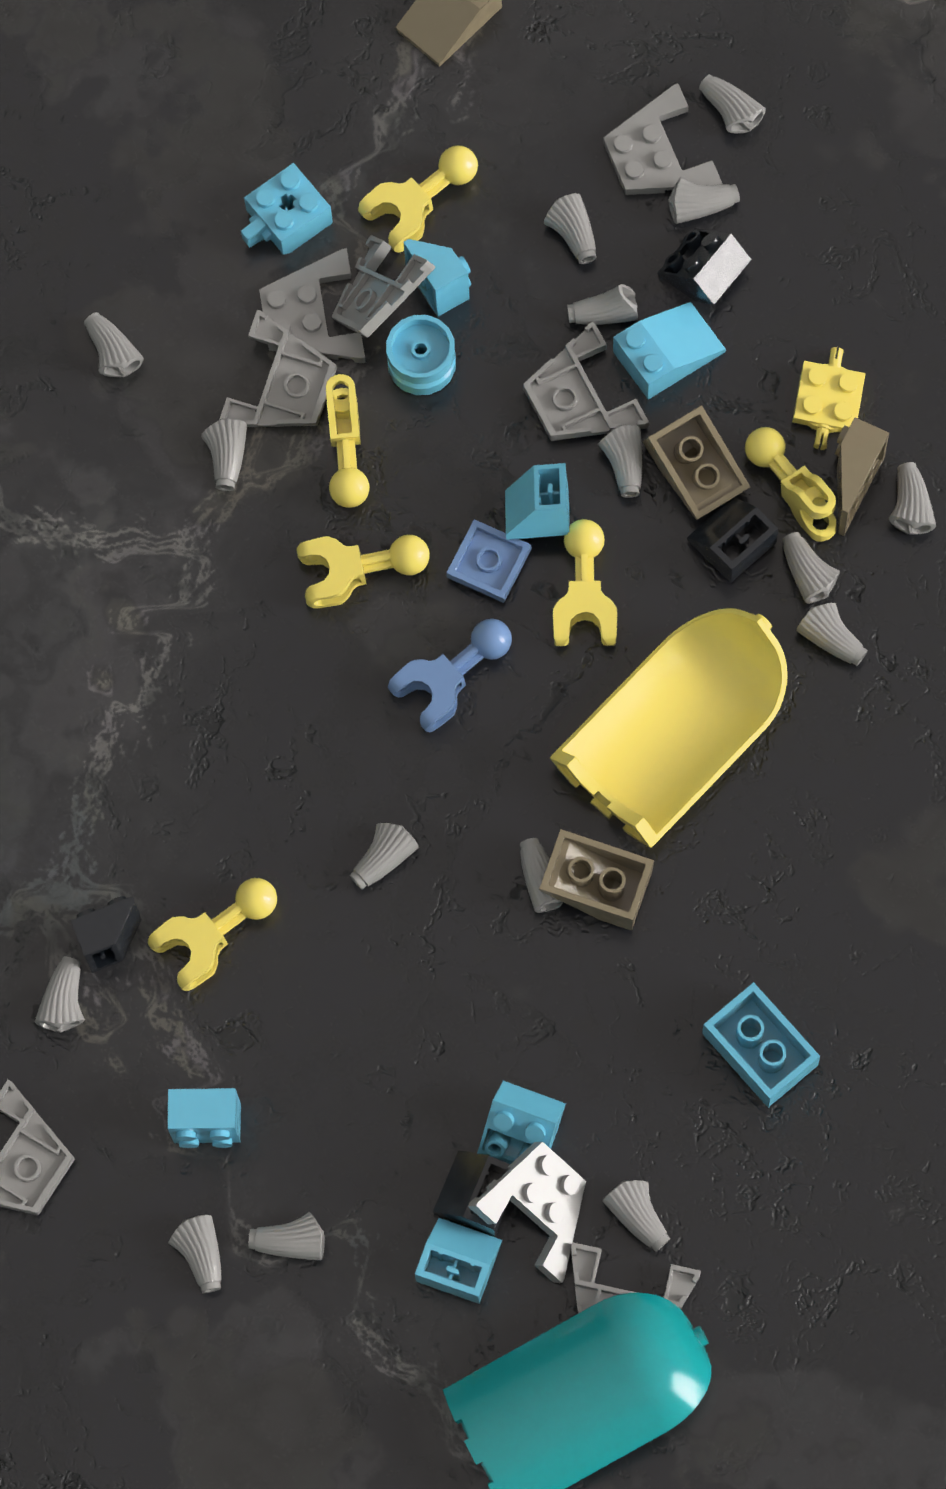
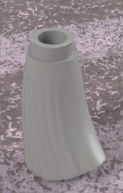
[699,74,766,134]
[668,177,740,224]
[544,193,597,264]
[567,284,638,325]
[84,312,144,377]
[201,419,247,491]
[597,425,642,498]
[889,462,936,535]
[782,532,840,604]
[796,603,868,666]
[349,823,419,890]
[520,838,563,913]
[35,956,85,1033]
[602,1180,671,1252]
[248,1212,326,1261]
[168,1215,221,1293]

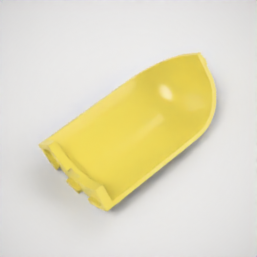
[550,608,787,848]

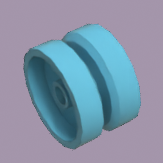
[386,315,456,395]

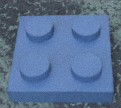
[446,519,532,603]

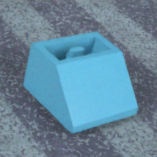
[505,463,570,540]
[477,1081,566,1164]
[415,1218,502,1304]

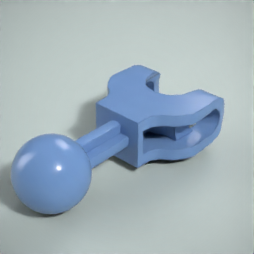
[388,619,512,732]

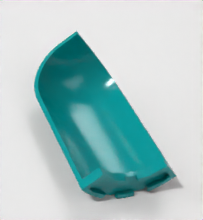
[443,1293,712,1489]

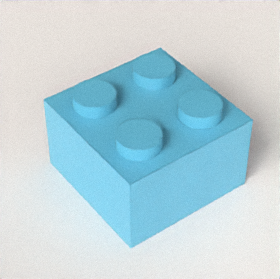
[168,1088,241,1148]

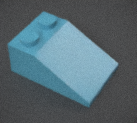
[613,302,726,400]

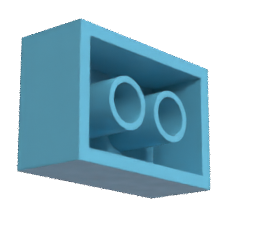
[702,982,820,1108]

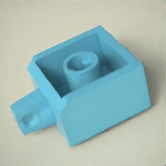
[241,163,333,254]

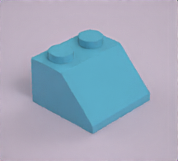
[403,239,471,317]

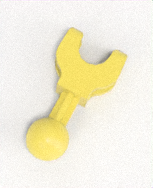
[358,145,478,253]
[326,374,370,508]
[745,427,837,542]
[553,519,617,646]
[296,535,430,608]
[147,878,277,991]

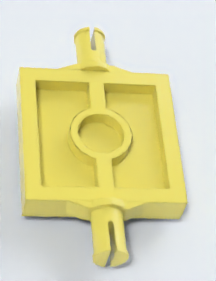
[792,347,866,450]

